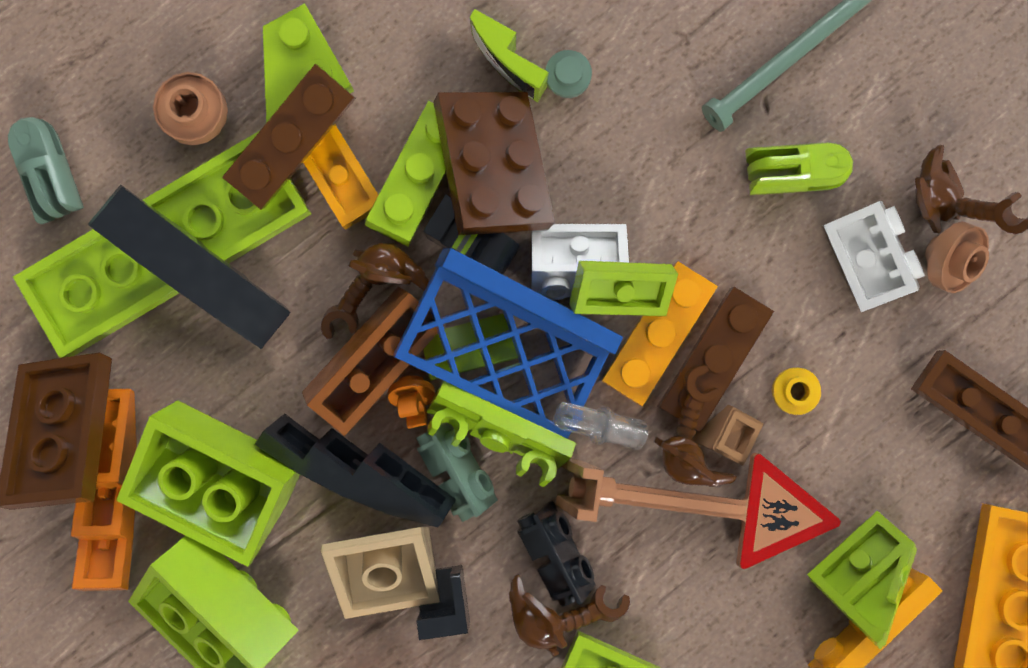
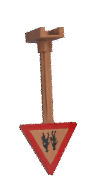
[556,453,841,569]

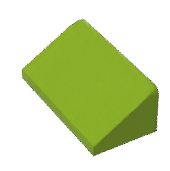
[423,313,518,381]

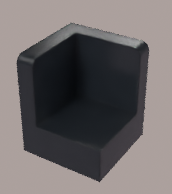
[416,565,470,640]

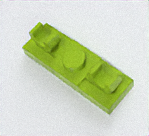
[427,381,576,487]

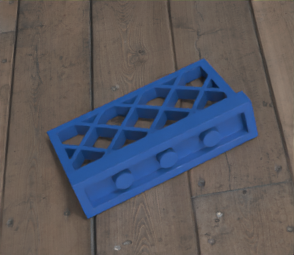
[393,248,623,439]

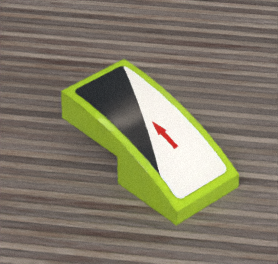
[470,9,549,103]

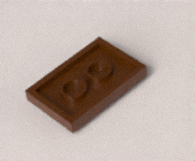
[433,92,555,236]
[0,352,112,510]

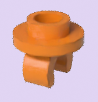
[387,376,435,429]

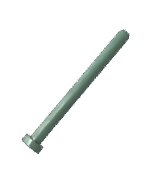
[702,0,872,132]

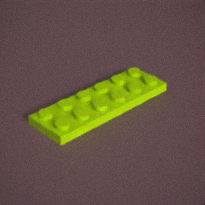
[13,130,312,358]

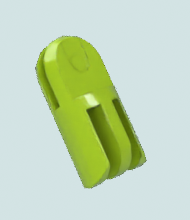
[745,142,853,195]

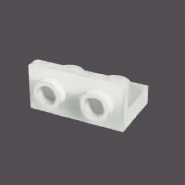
[823,201,925,312]
[531,224,629,300]

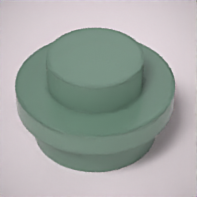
[545,50,592,98]

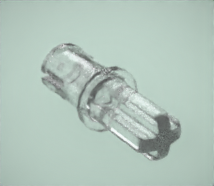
[553,402,648,450]

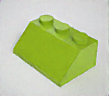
[116,400,300,567]
[128,536,299,668]

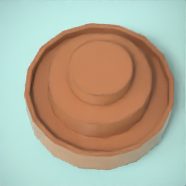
[153,72,228,145]
[925,221,989,293]

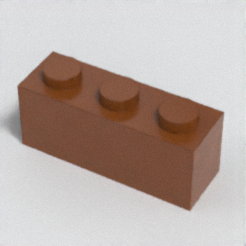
[302,286,445,436]

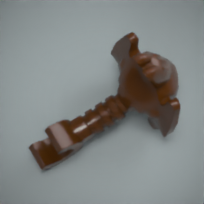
[915,145,1028,234]
[321,243,429,339]
[654,365,737,487]
[509,574,630,657]

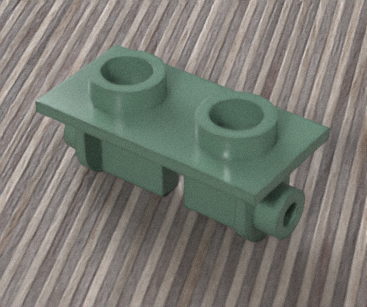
[416,423,498,522]

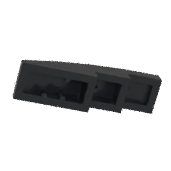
[88,184,291,349]
[254,414,456,528]

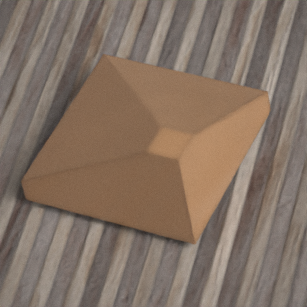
[693,405,764,466]

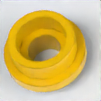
[772,367,821,415]

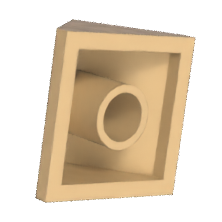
[321,527,440,619]

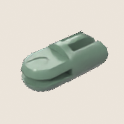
[8,117,84,224]

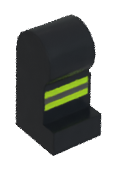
[423,195,520,275]

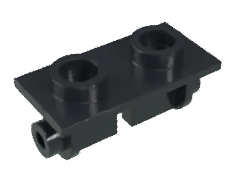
[517,500,596,607]

